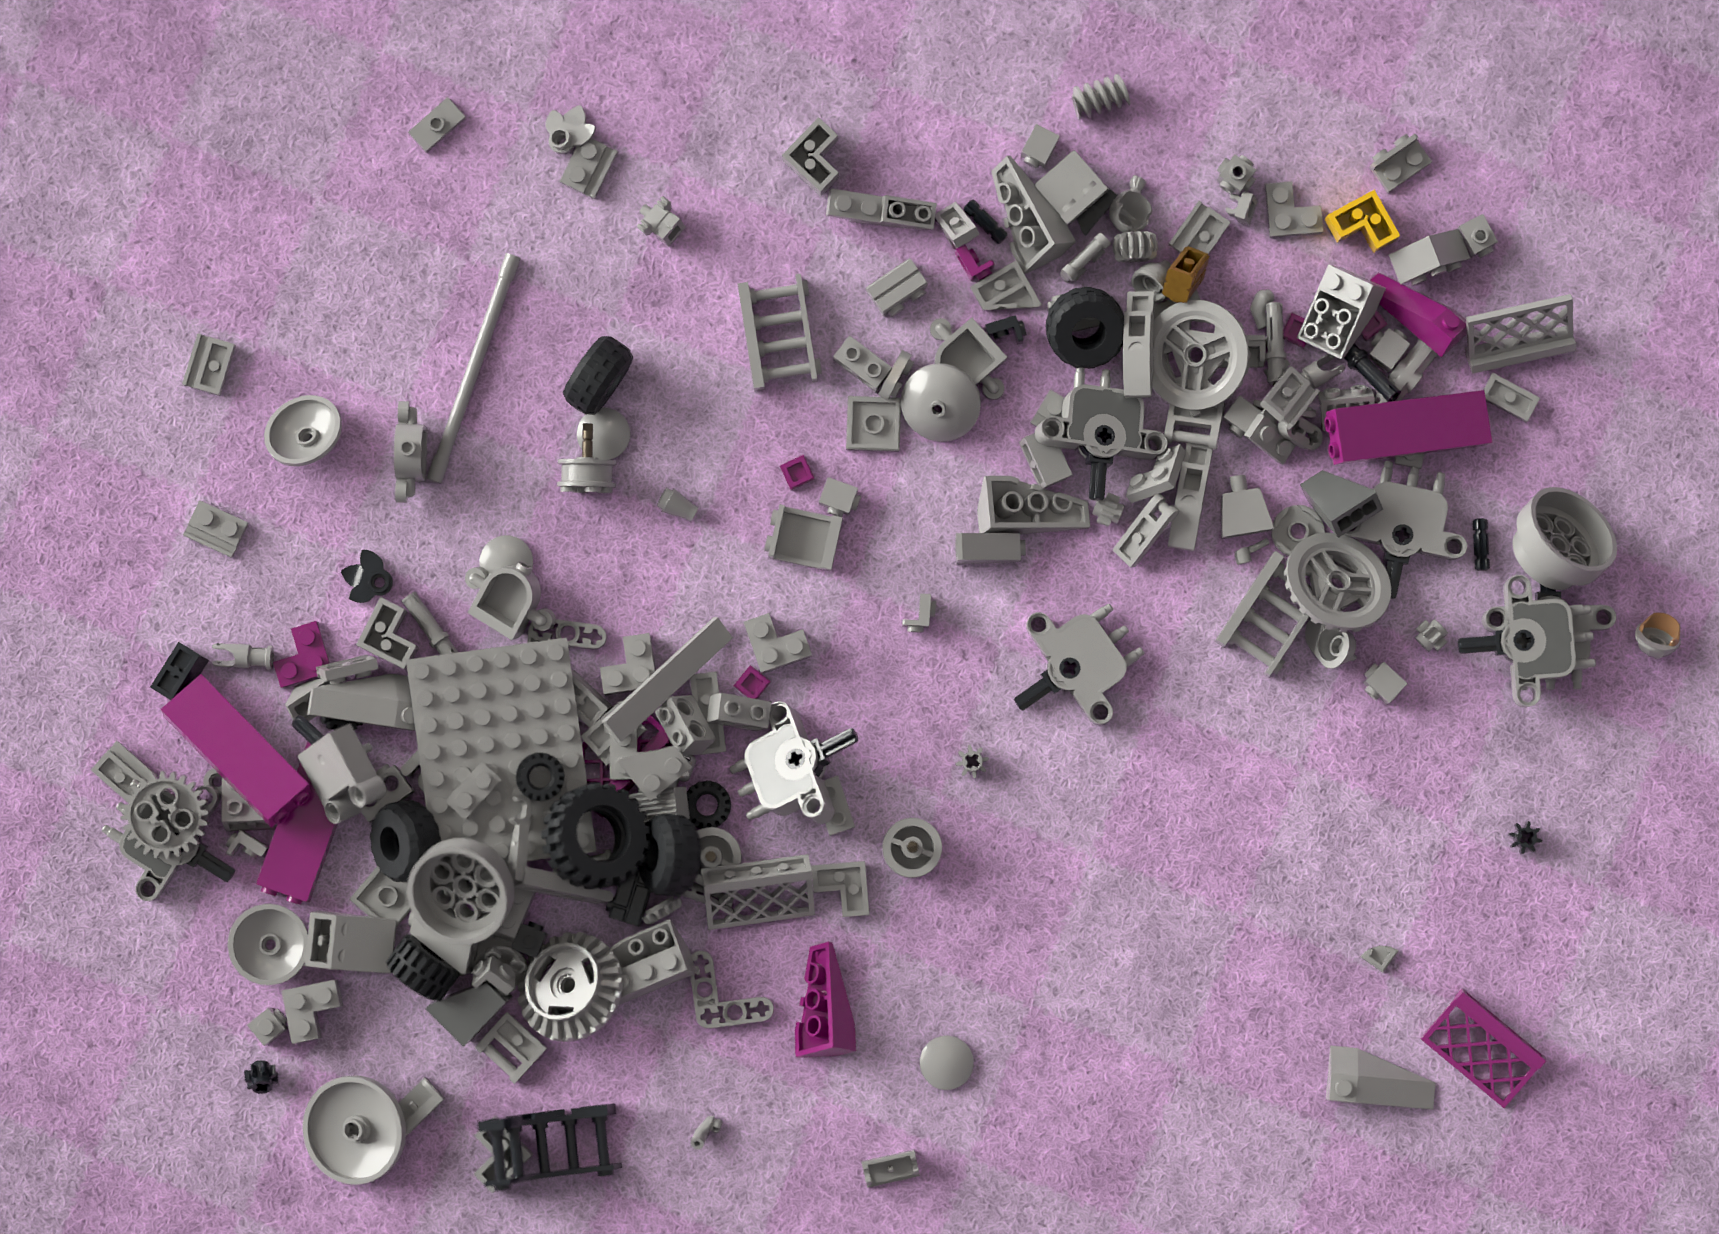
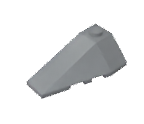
[1326,1045,1436,1110]

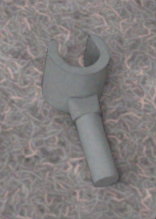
[1235,538,1270,565]

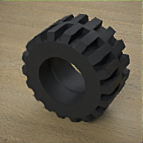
[386,934,460,1001]

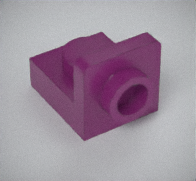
[955,244,995,281]

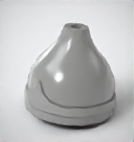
[1131,260,1171,303]

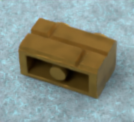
[1162,246,1210,303]

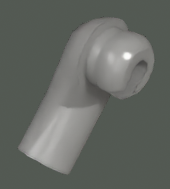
[1250,289,1274,330]
[691,1116,722,1150]

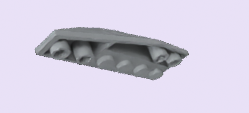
[551,920,697,1015]

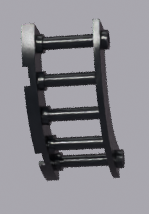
[477,1103,622,1191]

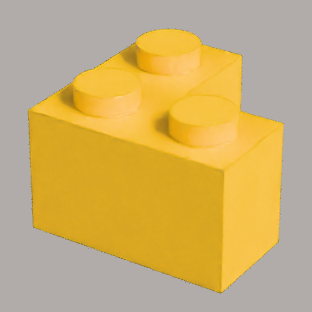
[1325,189,1400,253]

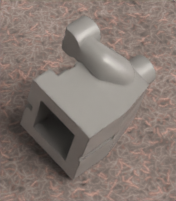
[637,196,685,247]

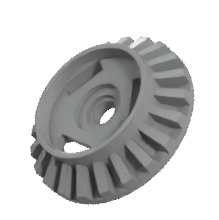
[1152,300,1250,410]
[1284,533,1391,633]
[517,932,623,1042]

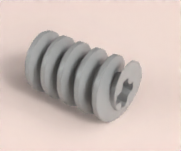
[1072,74,1130,120]

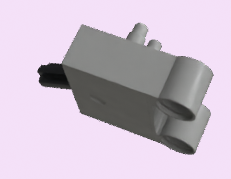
[292,715,386,824]

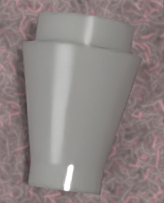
[657,487,698,521]

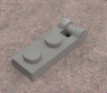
[1113,493,1179,567]

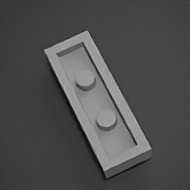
[690,672,726,755]

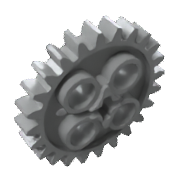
[120,771,210,859]

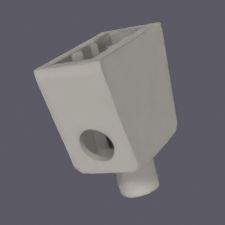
[1221,475,1274,539]

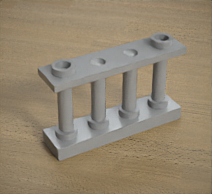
[738,274,822,392]
[1214,551,1313,677]

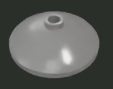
[901,364,981,442]
[264,395,342,466]
[228,904,308,985]

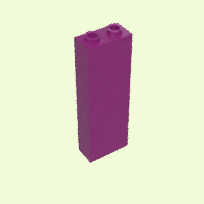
[1324,390,1492,465]
[161,674,312,828]
[256,741,338,905]

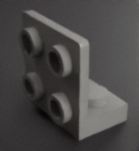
[1035,151,1109,225]
[221,778,277,831]

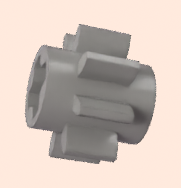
[1092,492,1124,526]
[1415,619,1448,652]
[955,745,989,778]

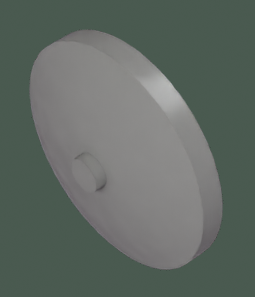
[303,1075,406,1185]

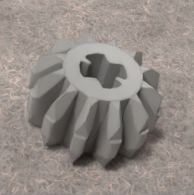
[1113,231,1158,263]

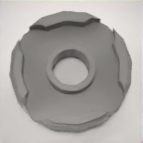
[1271,505,1325,556]

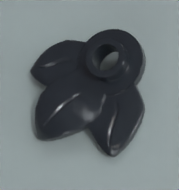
[341,550,393,603]

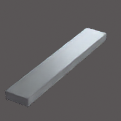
[601,617,733,742]

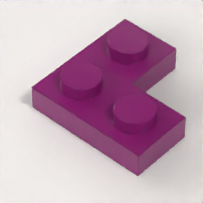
[273,621,330,688]

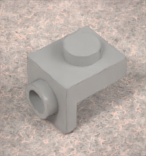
[902,594,936,633]
[472,955,516,995]

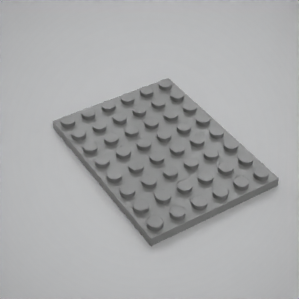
[406,638,596,871]

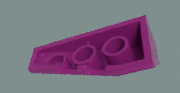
[1370,272,1467,357]
[795,942,856,1058]

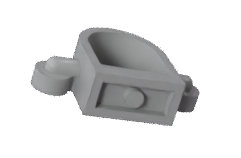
[930,318,1007,400]
[394,401,428,503]
[465,561,556,640]

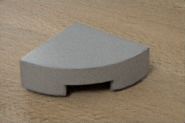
[1360,946,1398,973]

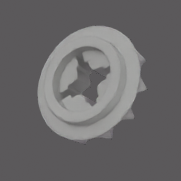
[642,896,682,924]

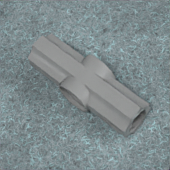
[1374,340,1437,404]

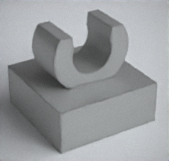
[1225,192,1258,226]

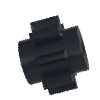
[1508,821,1542,854]
[244,1060,278,1094]

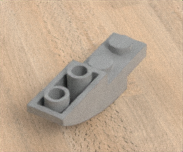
[826,188,937,230]
[1123,291,1156,398]
[1168,443,1213,551]

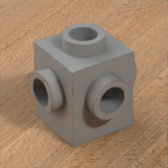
[1217,154,1256,195]

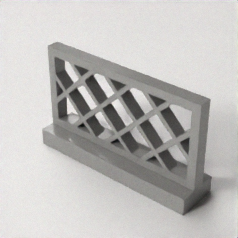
[1465,294,1576,374]
[701,854,815,930]

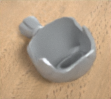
[1109,175,1152,233]

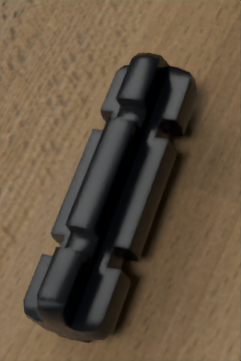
[964,199,1008,244]
[1473,518,1490,571]

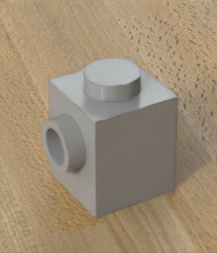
[1457,214,1498,258]
[1368,329,1410,373]
[1222,395,1262,438]
[819,477,861,517]
[1363,662,1408,705]
[247,1008,289,1046]

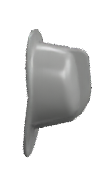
[1305,618,1357,669]

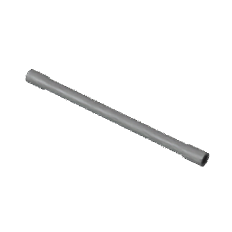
[426,253,521,484]

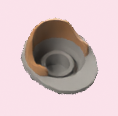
[1635,612,1681,659]

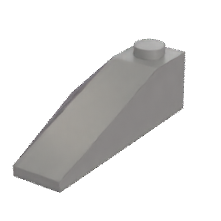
[991,156,1076,274]
[977,476,1090,534]
[307,674,416,731]

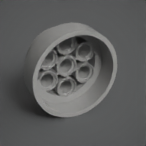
[1513,487,1617,590]
[407,838,514,944]

